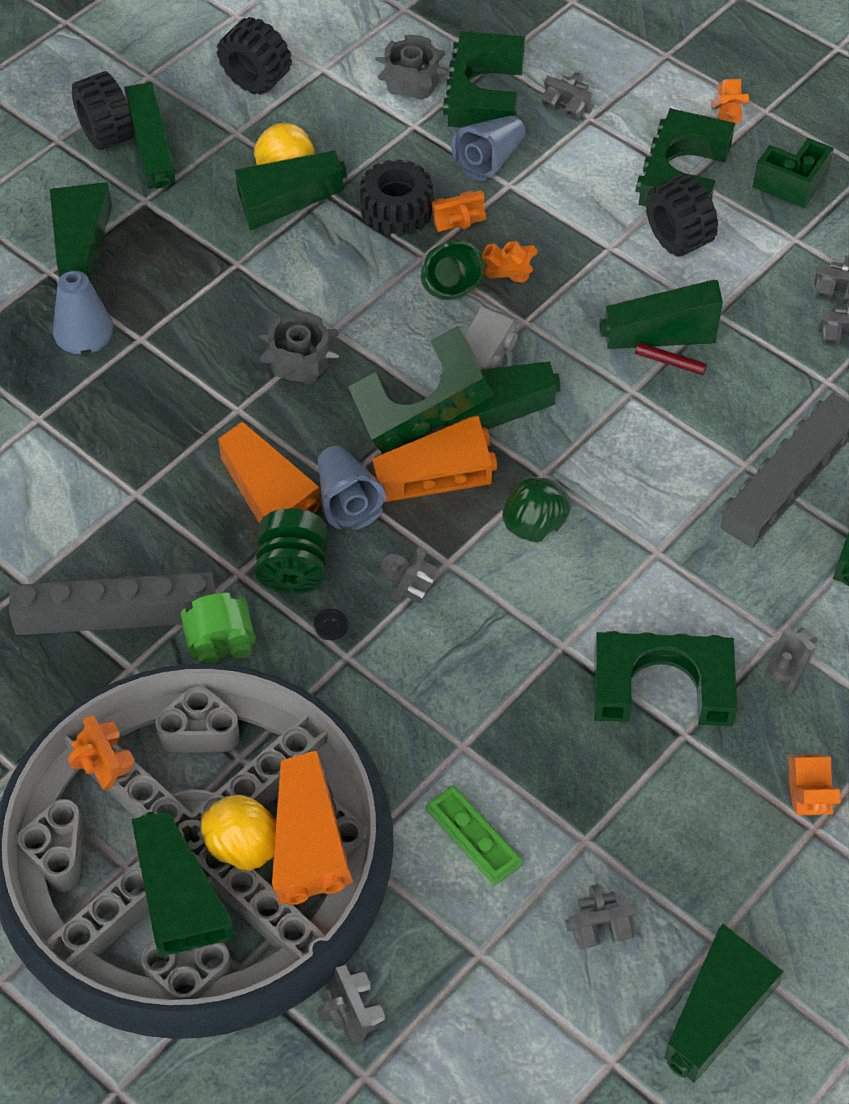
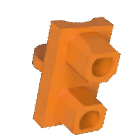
[711,79,749,125]
[432,190,487,232]
[482,241,538,283]
[68,715,134,790]

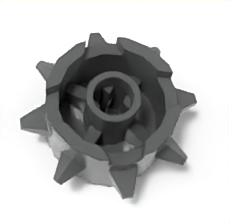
[375,35,449,100]
[259,311,340,384]

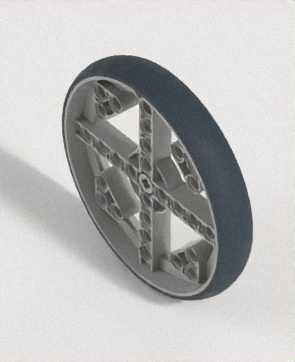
[0,664,394,1039]

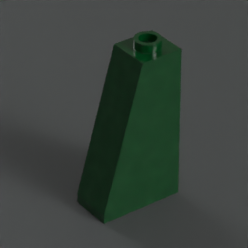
[124,82,176,189]
[235,150,347,230]
[50,182,112,281]
[599,280,723,349]
[440,361,560,429]
[131,811,234,957]
[664,924,784,1083]

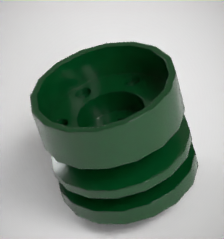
[255,508,328,594]

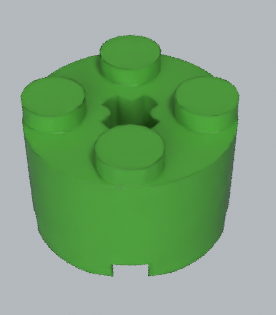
[180,593,256,664]

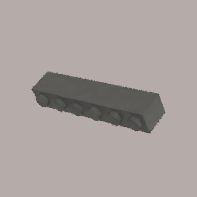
[721,392,849,548]
[9,572,216,635]

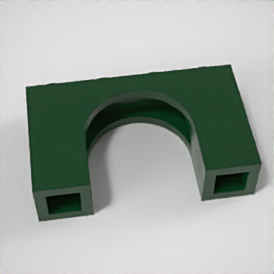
[443,31,525,128]
[635,108,735,207]
[349,326,494,454]
[594,631,737,726]

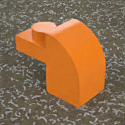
[788,754,841,815]

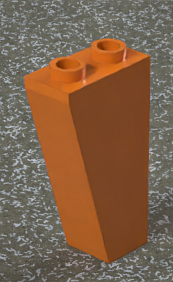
[372,416,497,502]
[218,422,321,524]
[272,750,353,905]

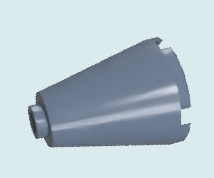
[451,116,526,181]
[53,271,113,354]
[318,446,387,530]

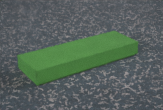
[426,785,523,887]

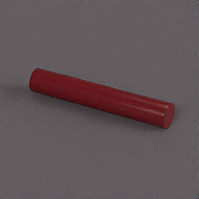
[635,342,707,375]

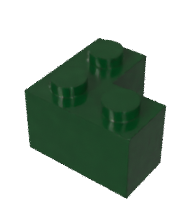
[752,138,834,208]

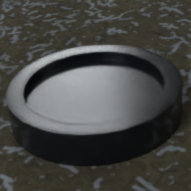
[314,609,348,640]

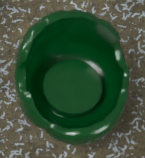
[420,240,485,300]
[502,477,571,543]

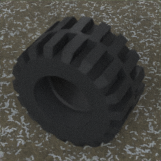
[217,17,292,95]
[72,71,133,150]
[360,159,433,236]
[645,174,718,257]

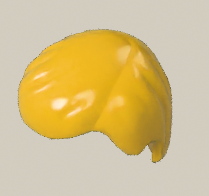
[254,122,315,165]
[200,795,277,871]

